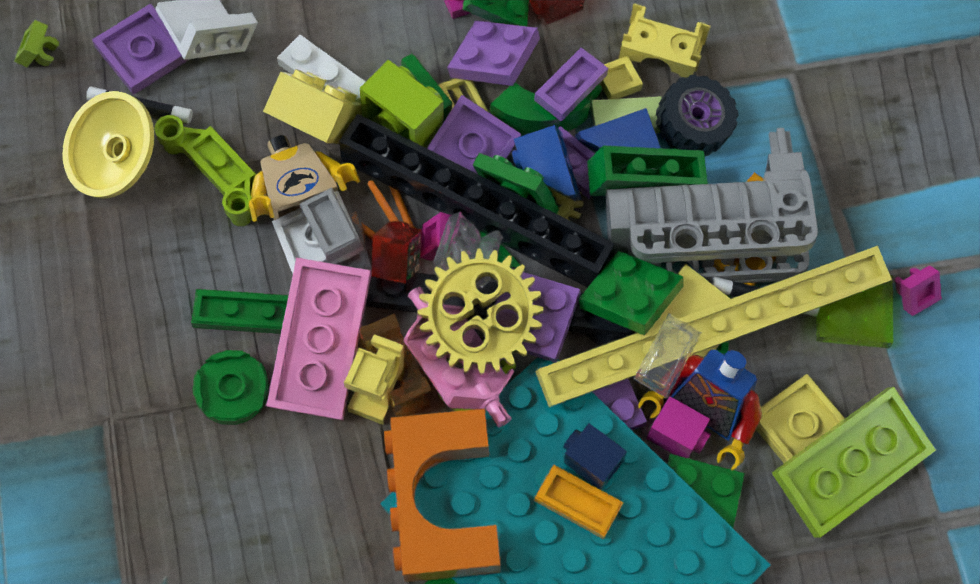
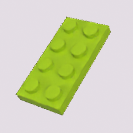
[772,387,936,538]

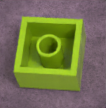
[360,59,443,148]

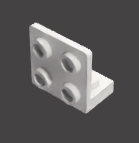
[156,0,258,60]

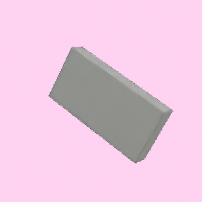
[299,187,362,263]

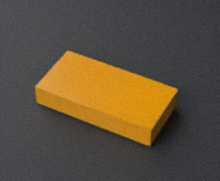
[534,465,623,539]

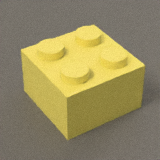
[263,69,362,144]

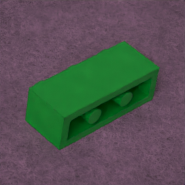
[587,145,708,196]

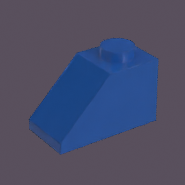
[575,108,660,151]
[512,125,582,201]

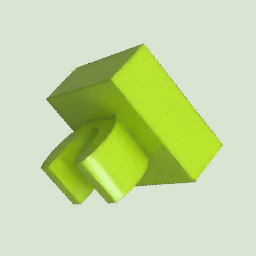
[14,20,60,67]

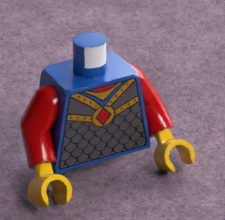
[638,349,762,470]

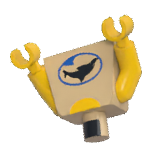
[249,135,360,222]

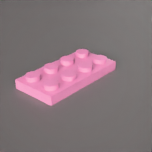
[266,257,372,421]

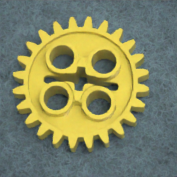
[418,248,543,375]

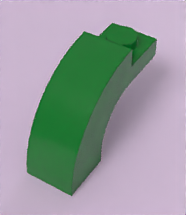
[490,82,602,136]

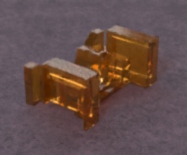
[359,314,431,417]

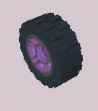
[655,75,738,156]

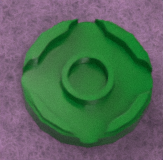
[192,350,270,425]

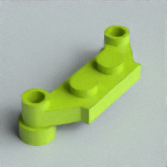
[154,115,256,227]

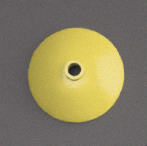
[63,91,154,199]

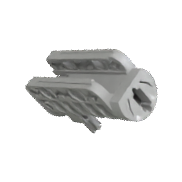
[606,128,818,283]

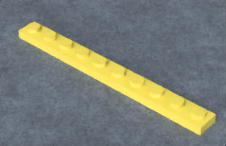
[535,246,892,407]

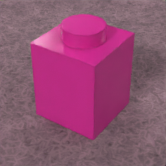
[647,396,711,458]

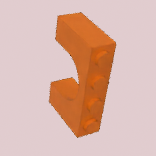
[384,408,501,582]

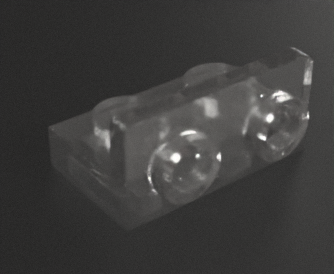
[433,212,503,289]

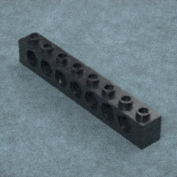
[339,114,615,288]

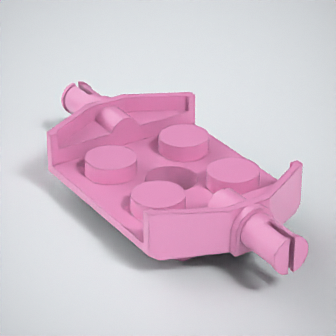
[403,287,514,428]

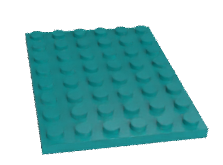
[380,357,770,584]

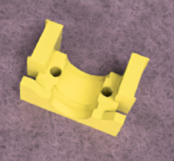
[619,4,711,78]
[344,334,405,425]

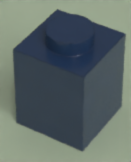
[563,423,627,491]

